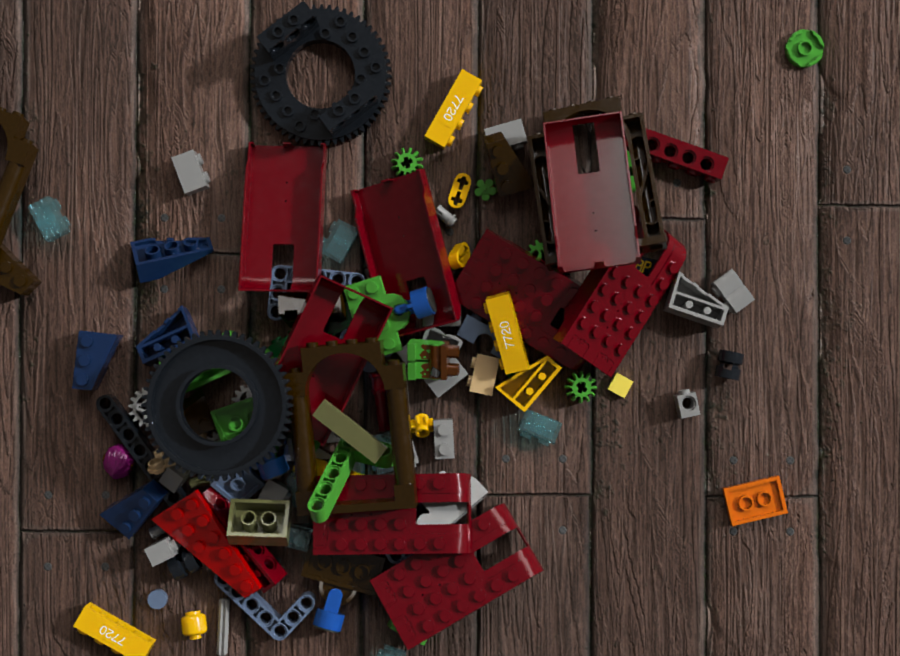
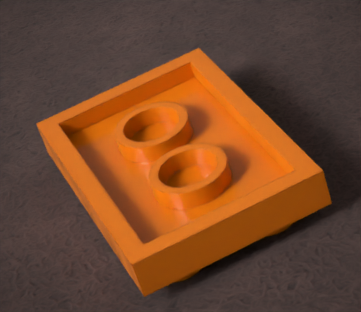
[722,475,788,526]

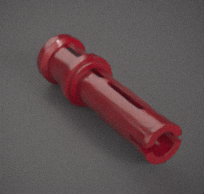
[369,373,390,431]

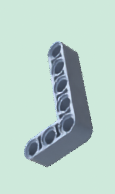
[267,265,366,321]
[214,574,316,641]

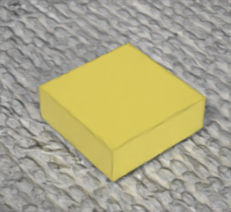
[607,372,634,398]

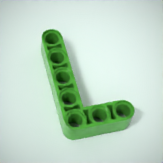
[307,438,393,523]

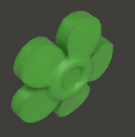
[474,179,496,201]

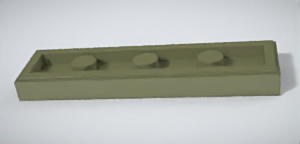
[312,399,388,464]

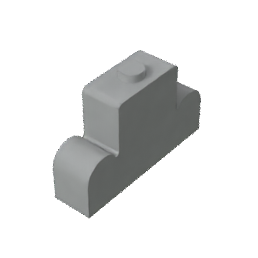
[417,471,488,525]

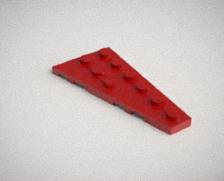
[151,489,262,598]

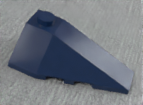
[130,237,214,283]

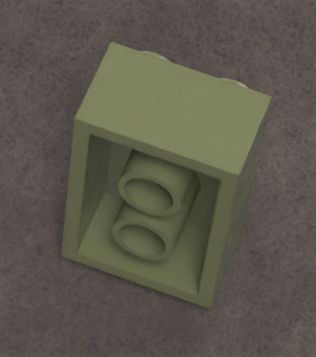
[226,499,292,546]

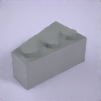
[663,271,729,329]

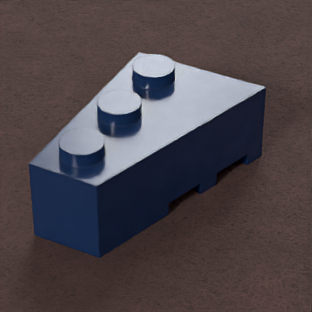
[136,305,200,367]
[72,330,123,391]
[99,479,168,539]

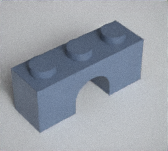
[456,313,501,358]

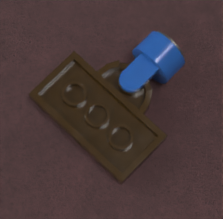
[301,538,386,633]

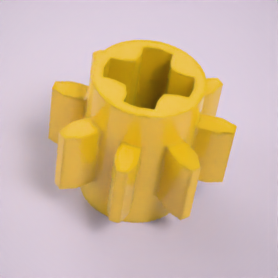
[410,414,434,438]

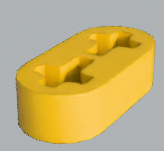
[448,173,471,209]
[448,242,471,270]

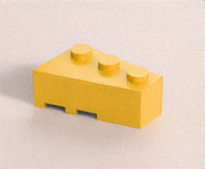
[494,355,562,412]

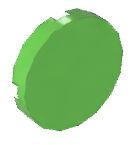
[785,29,824,68]

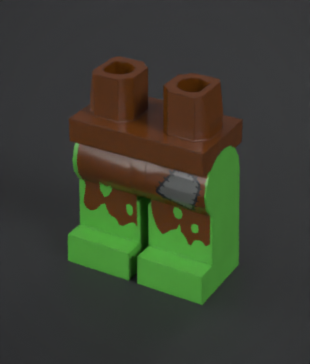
[407,339,460,380]

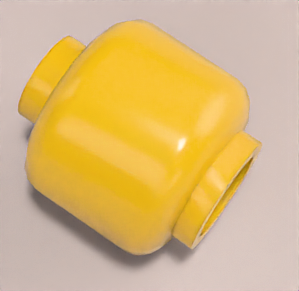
[181,610,207,640]

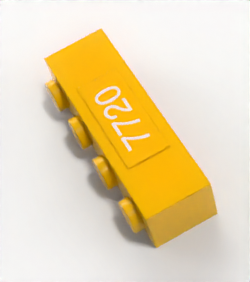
[424,69,483,150]
[483,291,530,375]
[73,602,156,656]

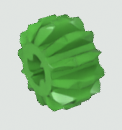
[391,147,423,177]
[564,371,597,404]

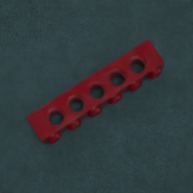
[625,128,729,183]
[202,487,287,593]

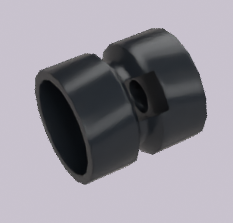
[714,349,745,381]
[167,549,203,581]

